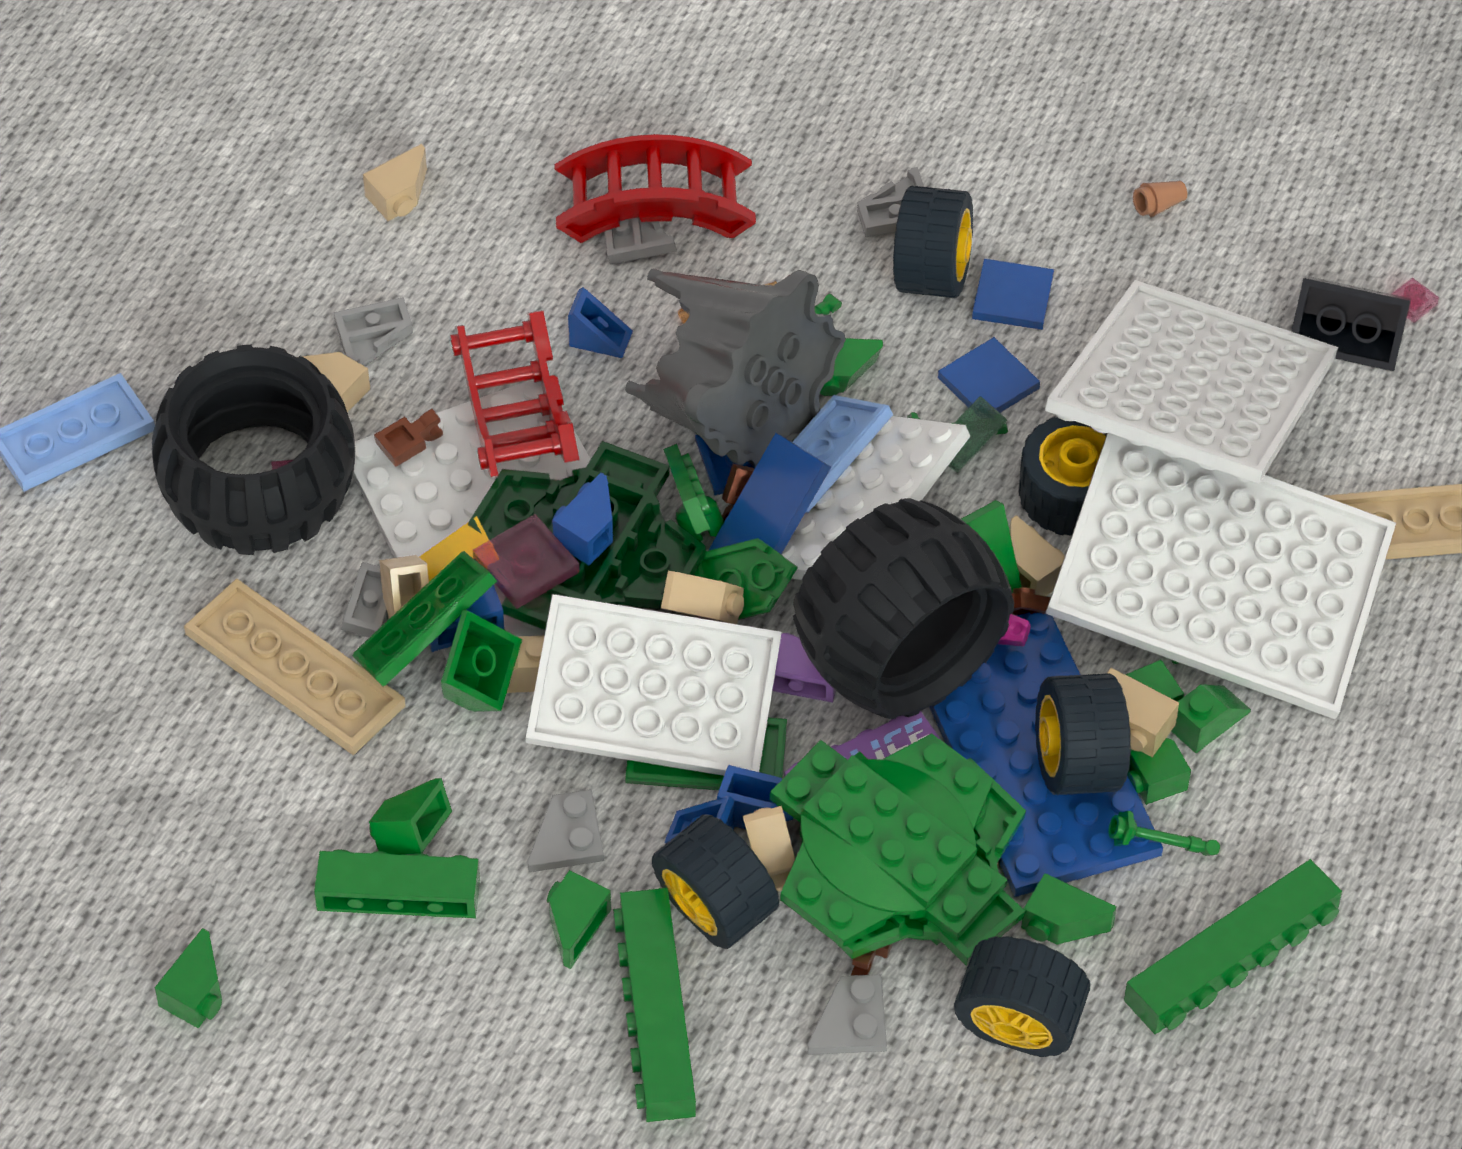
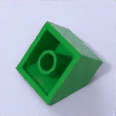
[441,610,523,712]

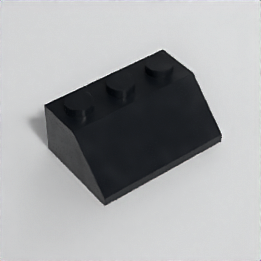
[1291,276,1411,371]

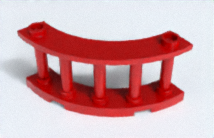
[554,134,756,243]
[450,310,579,477]

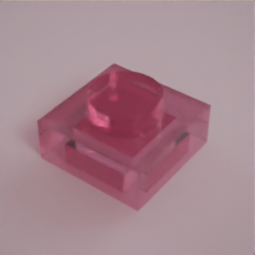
[1392,277,1439,323]

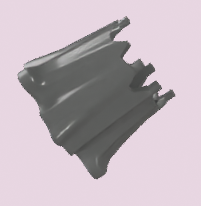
[625,268,846,468]

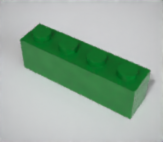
[314,849,480,919]

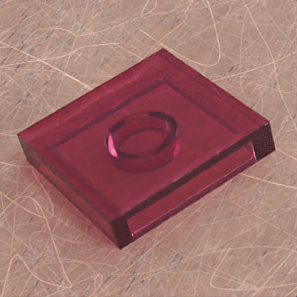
[473,514,579,609]

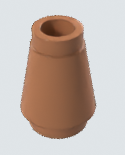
[1133,180,1187,217]

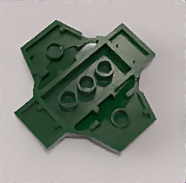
[468,441,706,631]

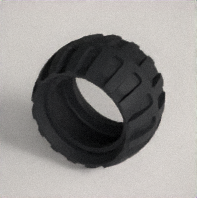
[152,344,355,555]
[793,498,1014,719]

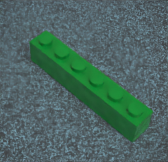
[1124,859,1342,1035]
[613,888,696,1122]

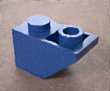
[552,473,613,565]

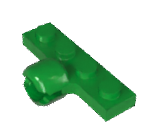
[663,444,725,542]

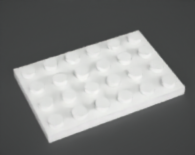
[781,416,970,580]
[526,594,782,775]

